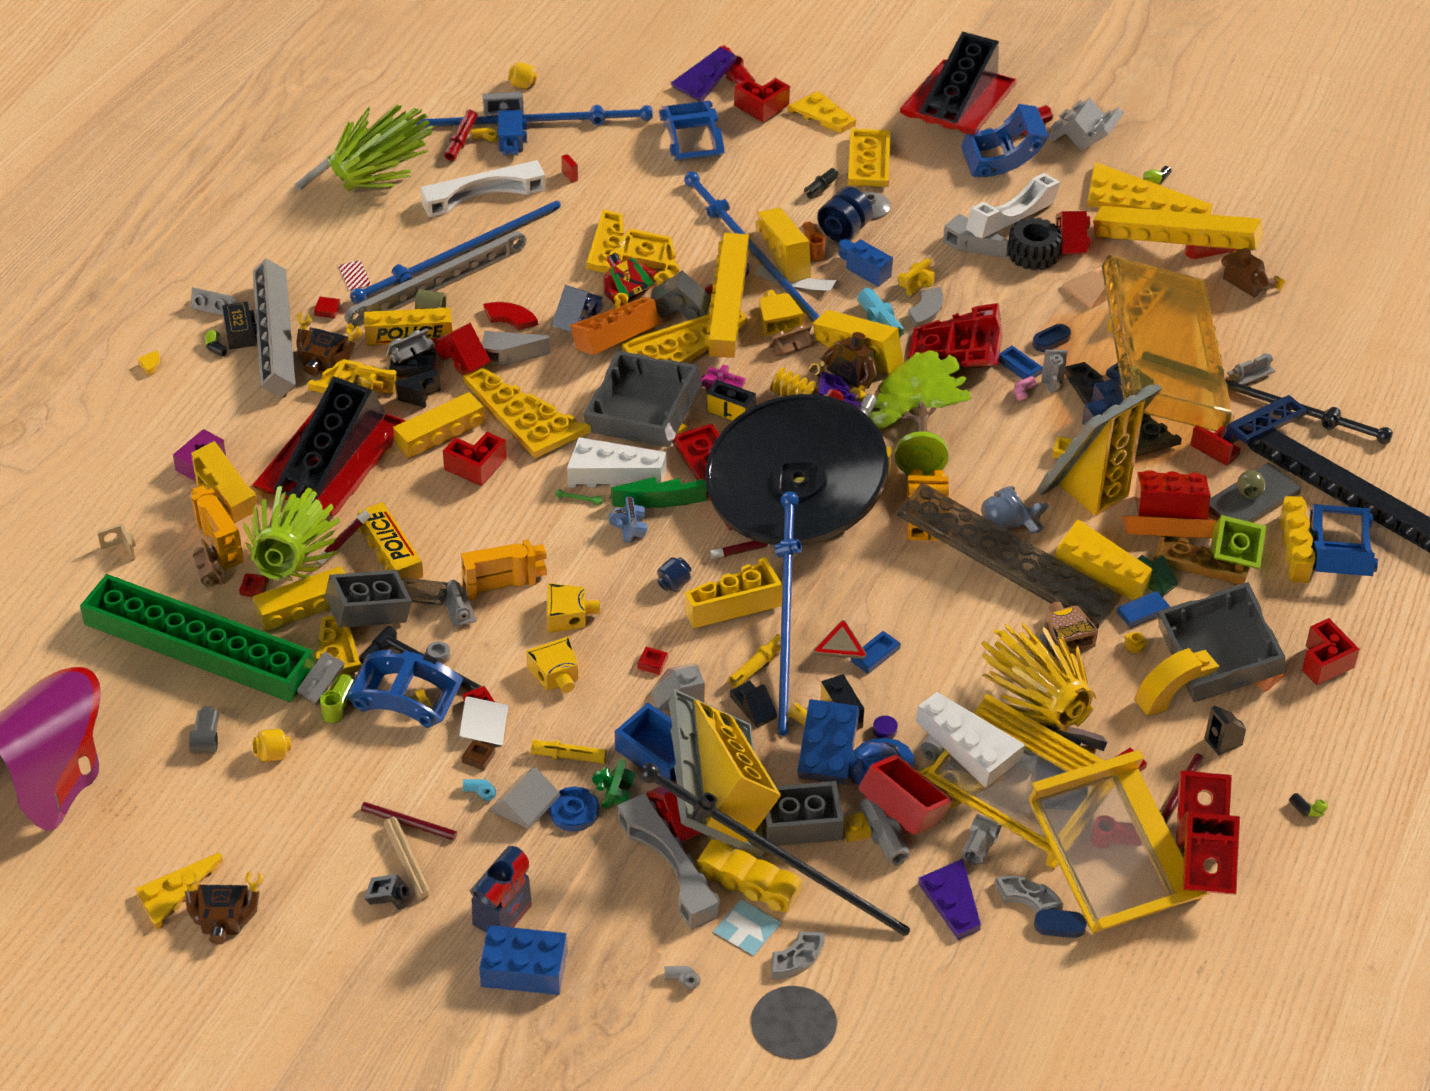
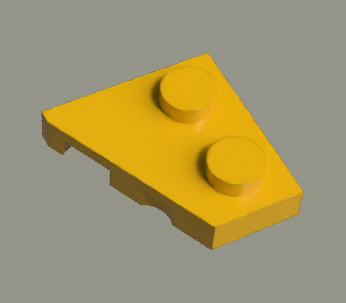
[308,359,363,393]

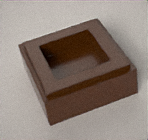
[462,740,496,771]

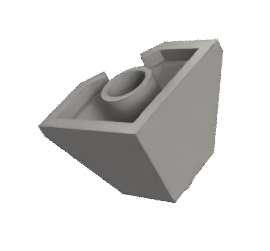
[651,663,705,711]

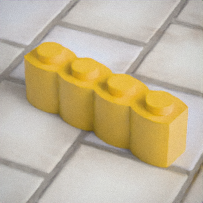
[1279,496,1316,583]
[697,839,803,913]

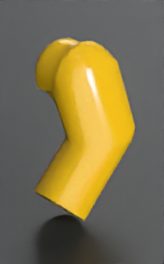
[471,127,498,143]

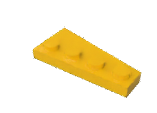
[585,209,624,273]

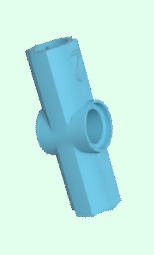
[857,287,904,338]

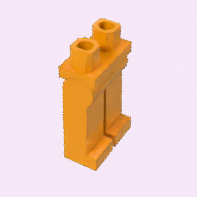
[906,469,953,541]
[191,485,244,570]
[461,539,547,601]

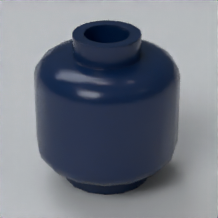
[657,557,692,592]

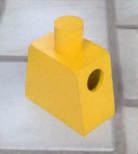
[759,290,803,337]

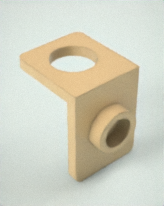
[97,523,136,560]

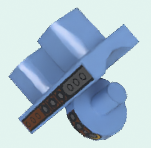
[608,497,648,543]

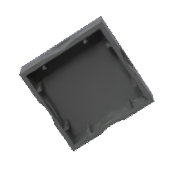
[583,351,702,448]
[1158,582,1286,702]

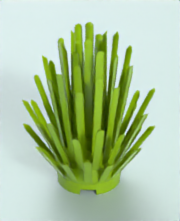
[327,104,434,192]
[243,486,340,581]

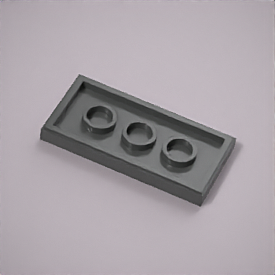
[1209,462,1301,523]

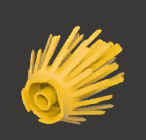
[982,623,1096,731]

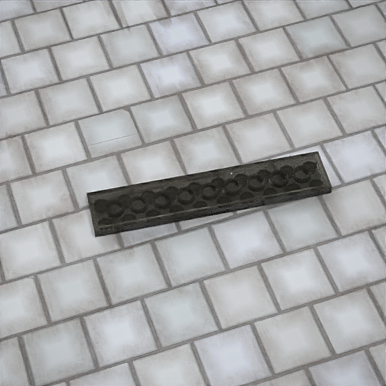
[897,483,1122,629]

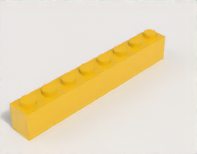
[1093,206,1263,251]
[705,233,749,358]

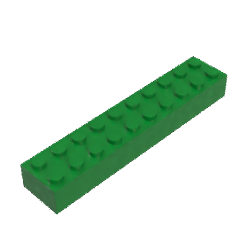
[80,574,315,703]

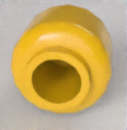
[508,62,538,90]
[252,729,291,762]

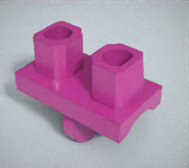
[701,365,746,392]

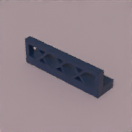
[1223,395,1308,444]

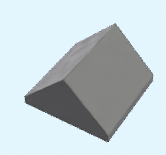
[490,767,560,829]

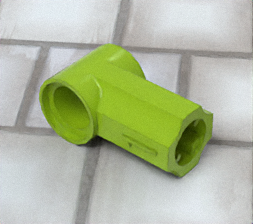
[320,674,354,723]

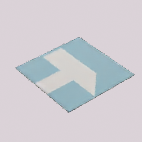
[713,899,782,956]

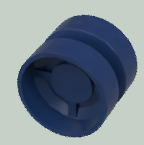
[817,187,873,242]

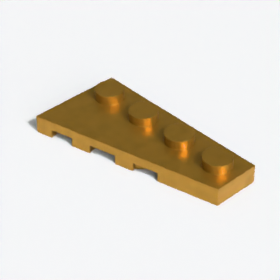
[1153,536,1249,585]

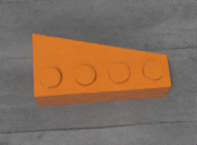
[570,297,661,355]

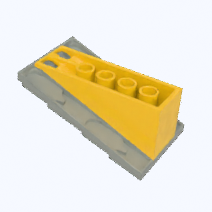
[1036,384,1162,516]
[669,689,781,858]

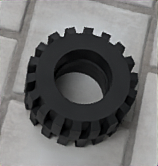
[1008,217,1062,270]

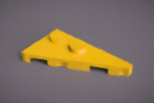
[136,852,223,930]

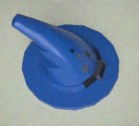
[849,738,914,786]

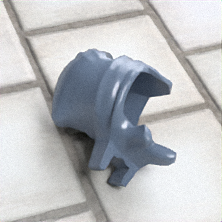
[981,485,1049,536]

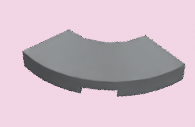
[908,287,943,328]
[994,876,1063,913]
[771,931,825,979]

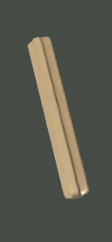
[384,817,430,900]

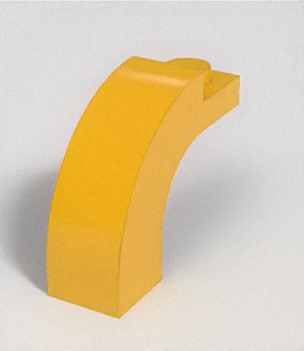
[1134,648,1219,716]

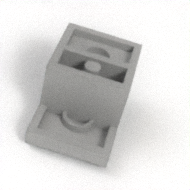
[1049,98,1124,151]

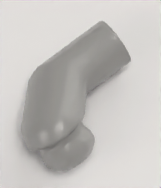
[664,966,700,989]

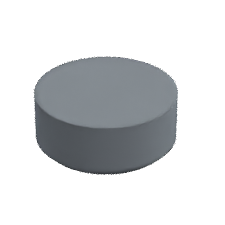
[426,641,451,664]

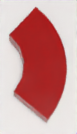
[483,302,538,331]

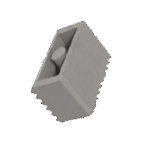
[482,92,524,117]

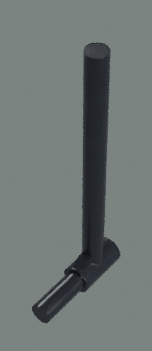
[359,625,482,691]

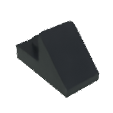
[395,369,440,407]
[730,681,777,728]

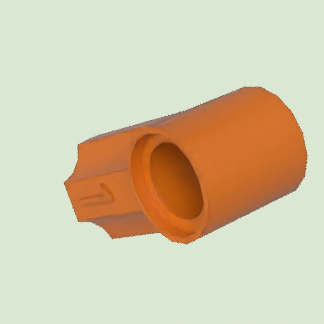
[799,221,826,261]

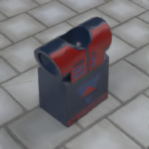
[470,846,532,933]

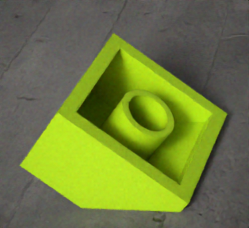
[1211,515,1266,570]

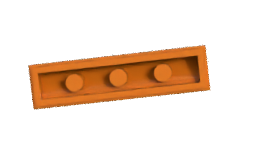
[1122,515,1216,538]

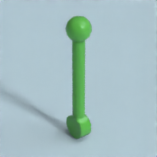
[555,489,602,505]

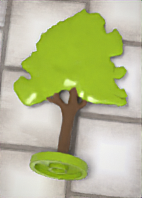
[869,351,972,476]

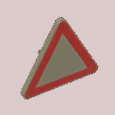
[814,620,867,659]

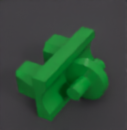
[592,759,636,809]

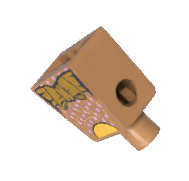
[1045,602,1098,657]

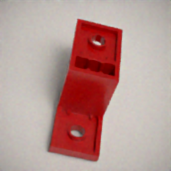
[1176,770,1240,895]

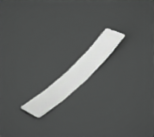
[753,265,836,291]

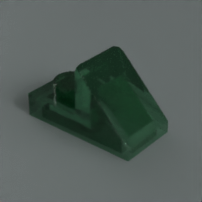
[1137,555,1178,597]

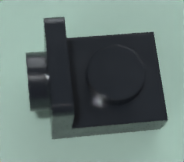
[365,874,409,910]

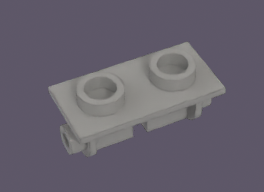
[191,287,237,315]
[386,329,433,363]
[1041,350,1068,392]
[1227,353,1275,385]
[441,580,476,627]

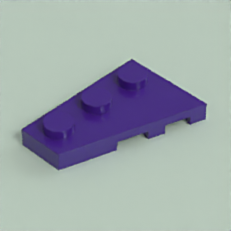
[670,47,737,102]
[817,371,862,410]
[918,859,981,940]

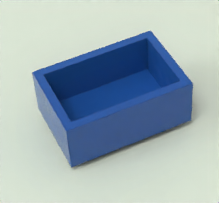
[797,699,859,785]
[614,703,677,781]
[479,925,568,995]

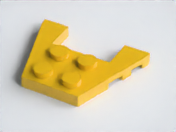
[600,228,680,282]

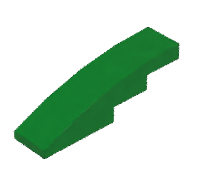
[611,477,707,508]

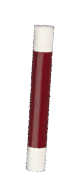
[317,510,371,565]
[710,541,773,560]

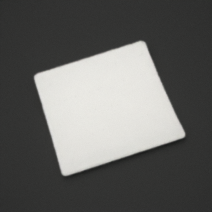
[460,696,509,745]

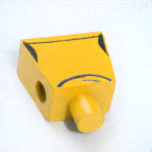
[547,583,600,633]
[526,636,578,693]

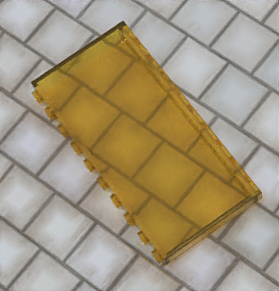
[1102,255,1234,432]

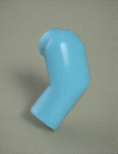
[463,779,496,801]

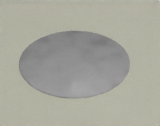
[751,986,837,1059]

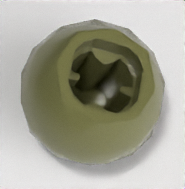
[1237,470,1266,499]

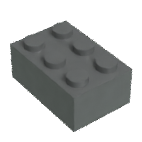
[325,570,412,628]
[763,781,844,846]

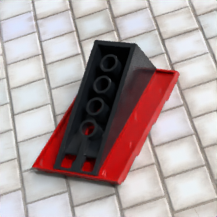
[900,31,1016,135]
[253,376,406,517]

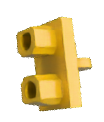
[897,258,935,296]
[356,365,397,394]

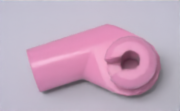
[1013,376,1036,401]

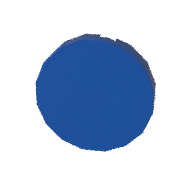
[549,786,599,832]

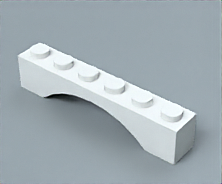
[420,160,546,218]
[966,173,1060,238]

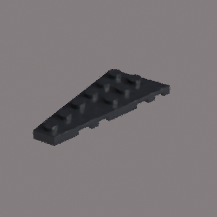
[1064,362,1182,456]

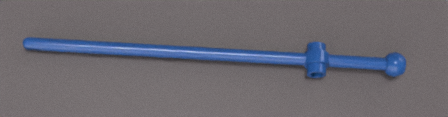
[415,105,653,127]
[684,171,820,322]
[350,200,561,304]
[775,491,802,736]

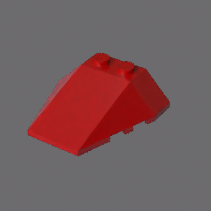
[908,303,1003,368]

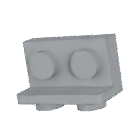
[297,652,345,705]

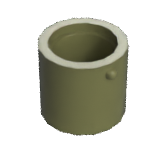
[415,289,447,309]

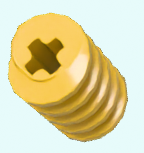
[770,367,818,397]

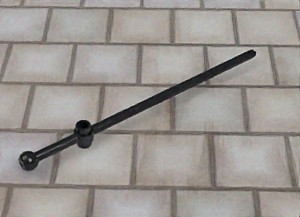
[1141,353,1393,444]
[639,763,910,936]

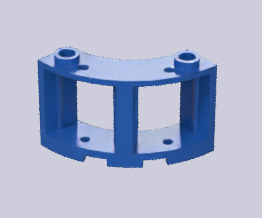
[659,101,725,161]
[961,104,1049,177]
[1309,504,1378,576]
[345,650,464,728]

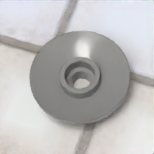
[862,192,891,220]

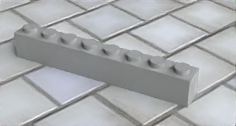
[253,258,296,398]

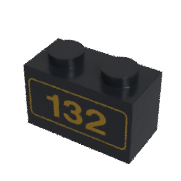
[222,302,257,350]

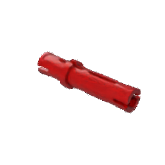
[444,110,478,161]

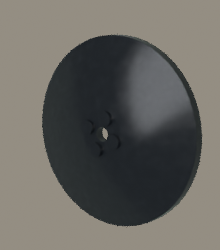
[705,394,889,545]

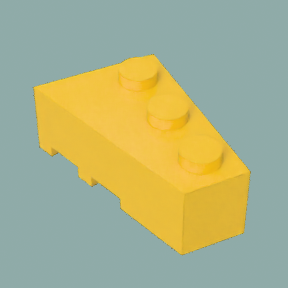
[191,441,257,523]

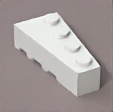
[567,437,666,488]
[916,692,1025,788]

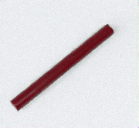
[1161,753,1203,825]
[361,802,457,841]

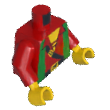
[603,252,669,308]

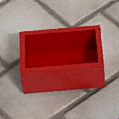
[1135,470,1211,520]
[858,754,953,835]

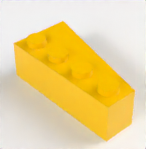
[755,207,811,283]
[813,309,904,376]
[1054,519,1152,600]
[685,556,782,628]

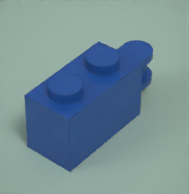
[498,110,527,156]
[838,239,893,287]

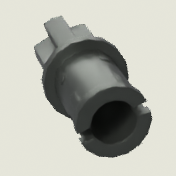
[804,168,839,199]

